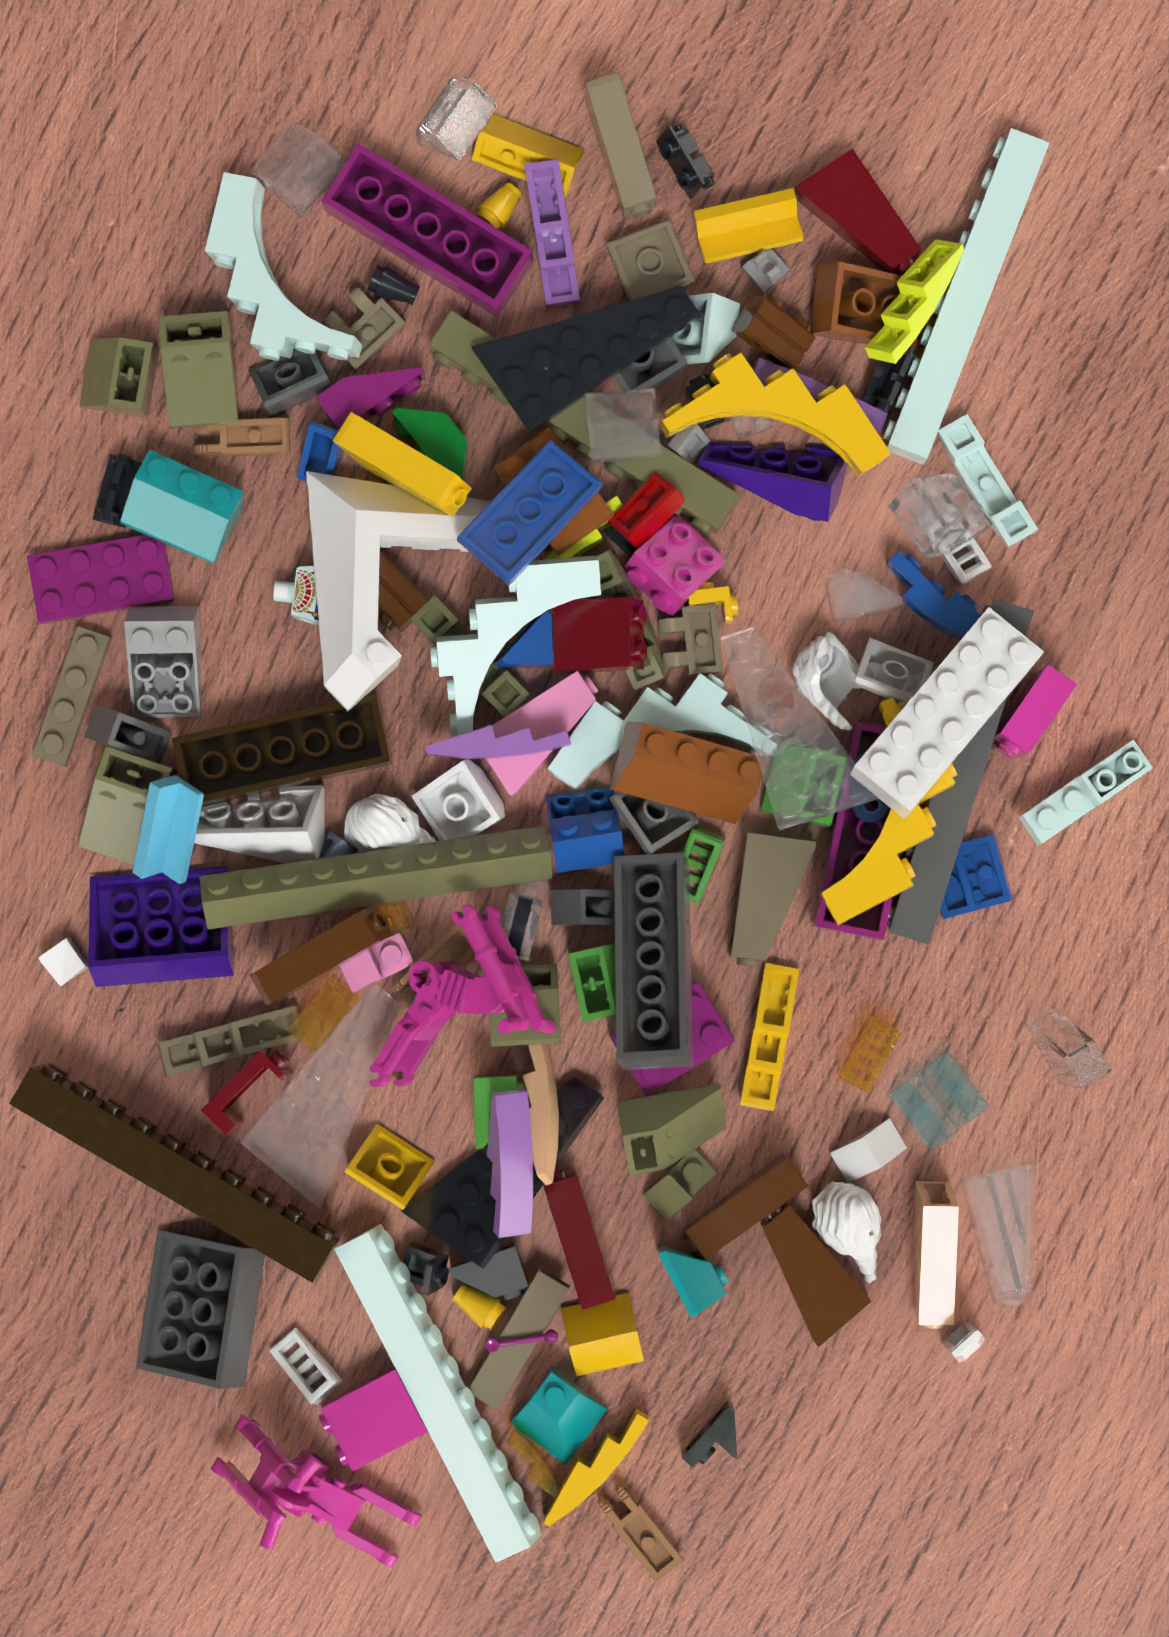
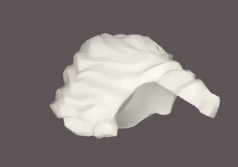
[792,631,860,731]
[344,794,436,853]
[811,1181,882,1283]

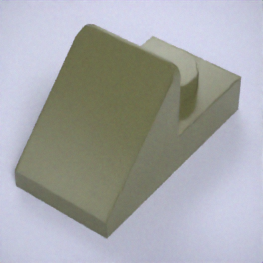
[643,1149,717,1220]

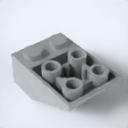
[124,606,201,718]

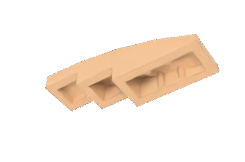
[523,1044,559,1185]

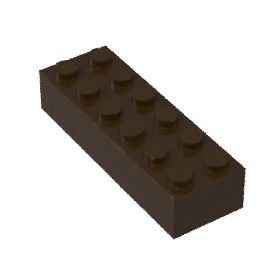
[172,694,393,806]

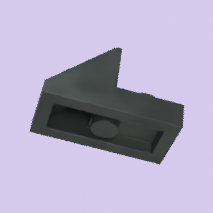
[681,1401,737,1468]

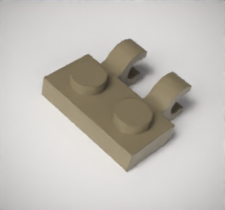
[323,287,406,371]
[657,603,723,676]

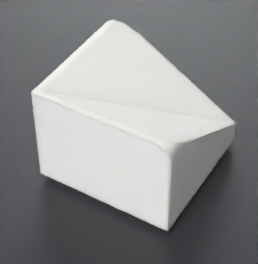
[38,938,88,986]

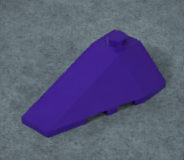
[699,442,847,522]

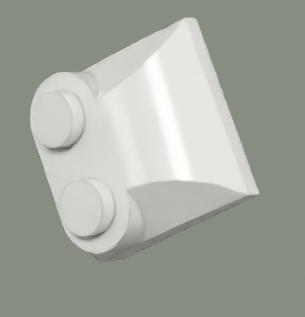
[854,638,934,705]
[412,759,505,841]

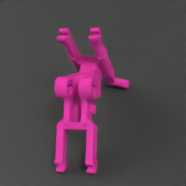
[369,904,556,1087]
[211,1414,422,1568]

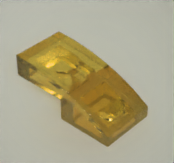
[288,977,360,1053]
[507,1428,559,1497]

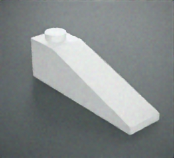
[194,785,325,863]

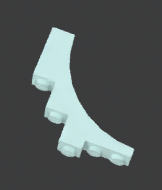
[205,172,362,361]
[430,556,601,736]
[547,673,776,791]

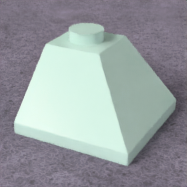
[671,293,740,364]

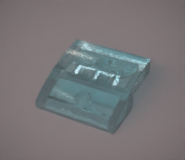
[889,1051,989,1150]

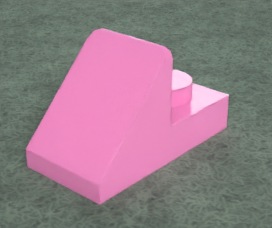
[340,933,414,993]

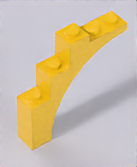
[660,352,891,478]
[821,697,957,926]

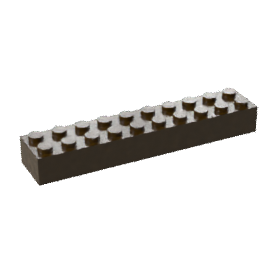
[9,1063,340,1283]

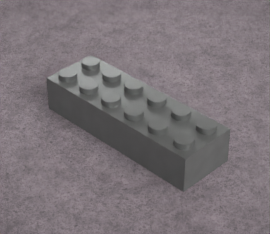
[614,852,693,1070]

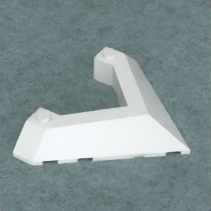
[306,471,498,711]

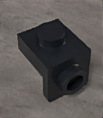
[403,1242,449,1296]

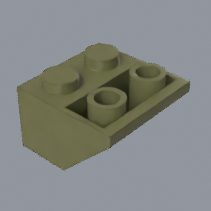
[80,337,159,418]
[489,964,561,1047]

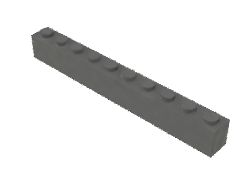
[887,599,1034,945]

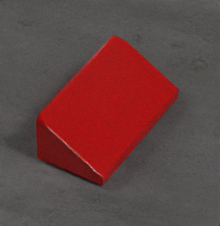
[608,472,685,549]

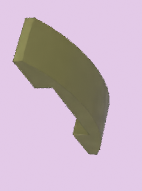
[597,550,666,691]
[410,595,530,718]

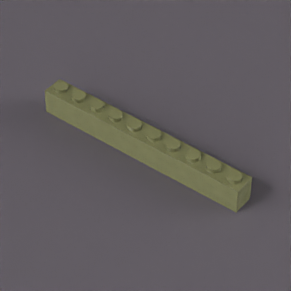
[429,310,740,535]
[199,826,552,929]

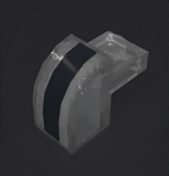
[501,881,549,961]

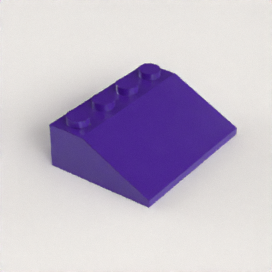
[88,866,234,987]

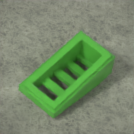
[683,825,726,904]

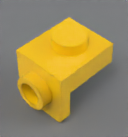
[687,583,738,625]

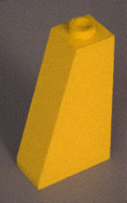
[333,412,472,517]

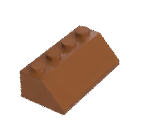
[610,722,766,824]

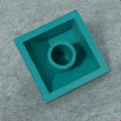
[657,1244,729,1317]
[510,1367,607,1465]

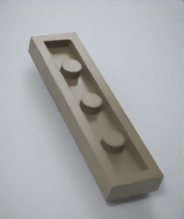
[32,626,112,767]

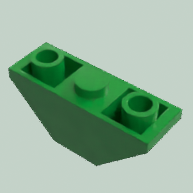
[392,408,468,481]

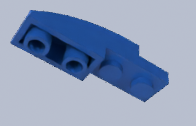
[886,551,981,640]

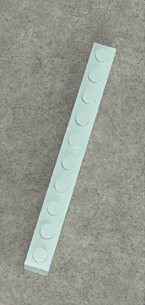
[883,128,1049,465]
[334,1224,542,1562]

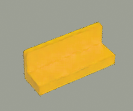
[472,114,585,197]
[693,188,804,263]

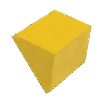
[344,1124,435,1210]
[561,1292,644,1376]

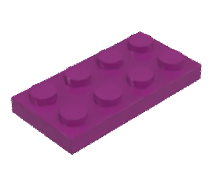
[27,535,175,624]

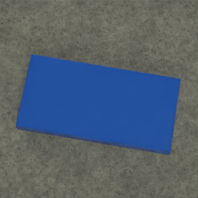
[457,439,603,585]

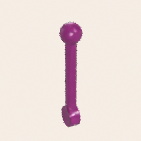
[485,1329,558,1352]

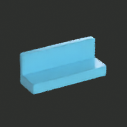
[132,775,204,884]

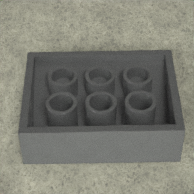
[136,1230,265,1389]

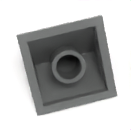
[614,337,688,401]
[248,348,331,418]
[609,792,699,854]

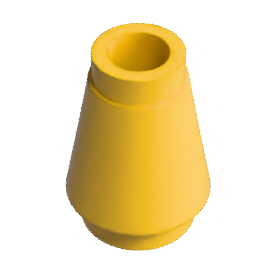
[475,182,522,230]
[453,1284,506,1331]

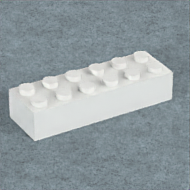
[850,607,1044,819]

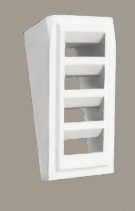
[925,510,992,587]
[942,1321,985,1363]
[269,1327,343,1405]

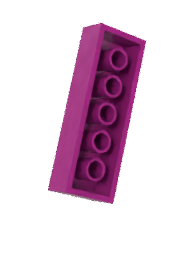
[321,143,534,318]
[812,721,901,941]

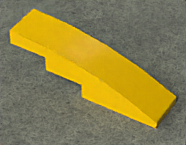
[739,963,799,1111]
[543,1408,649,1527]

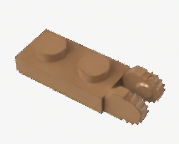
[194,418,290,457]
[390,924,475,1009]
[597,1483,683,1582]

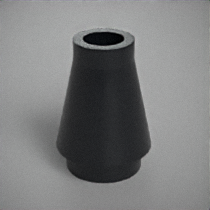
[367,264,420,305]

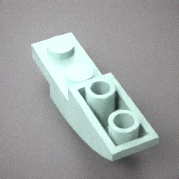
[1018,740,1153,846]

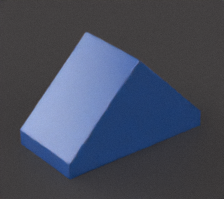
[297,420,344,482]
[493,611,553,668]

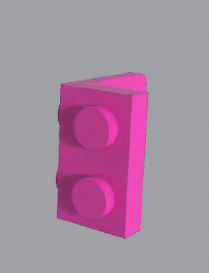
[624,516,724,618]

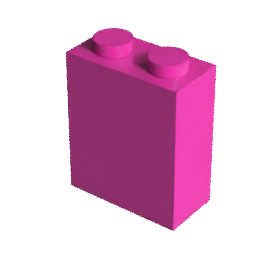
[993,664,1077,759]
[319,1366,428,1471]

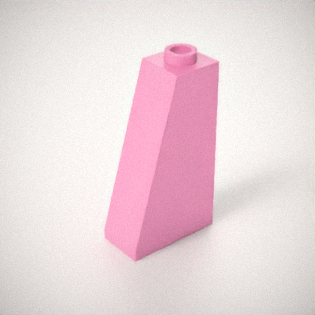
[486,671,598,798]

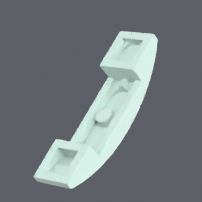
[937,414,1038,548]

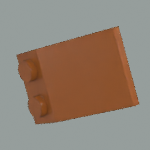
[810,261,919,349]
[493,427,614,556]

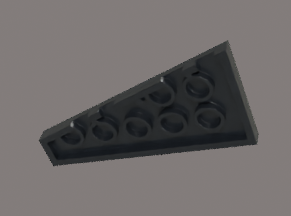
[471,286,701,434]
[400,1077,604,1270]

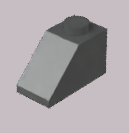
[84,705,172,764]
[551,889,615,925]
[449,1243,529,1300]

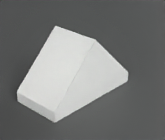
[830,1118,907,1183]

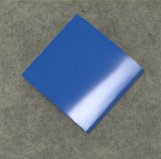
[940,834,1013,919]

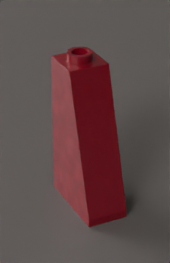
[794,148,921,275]
[543,1169,616,1310]

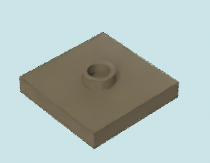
[606,219,695,301]

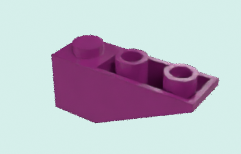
[316,367,425,431]

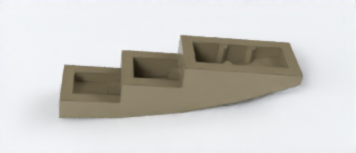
[157,1005,305,1077]
[469,1268,570,1410]

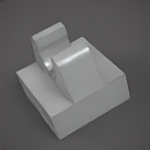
[741,249,790,295]
[663,424,710,464]

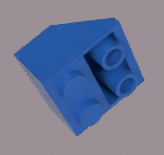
[546,787,625,873]

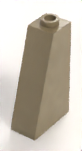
[585,72,657,218]
[730,833,816,967]

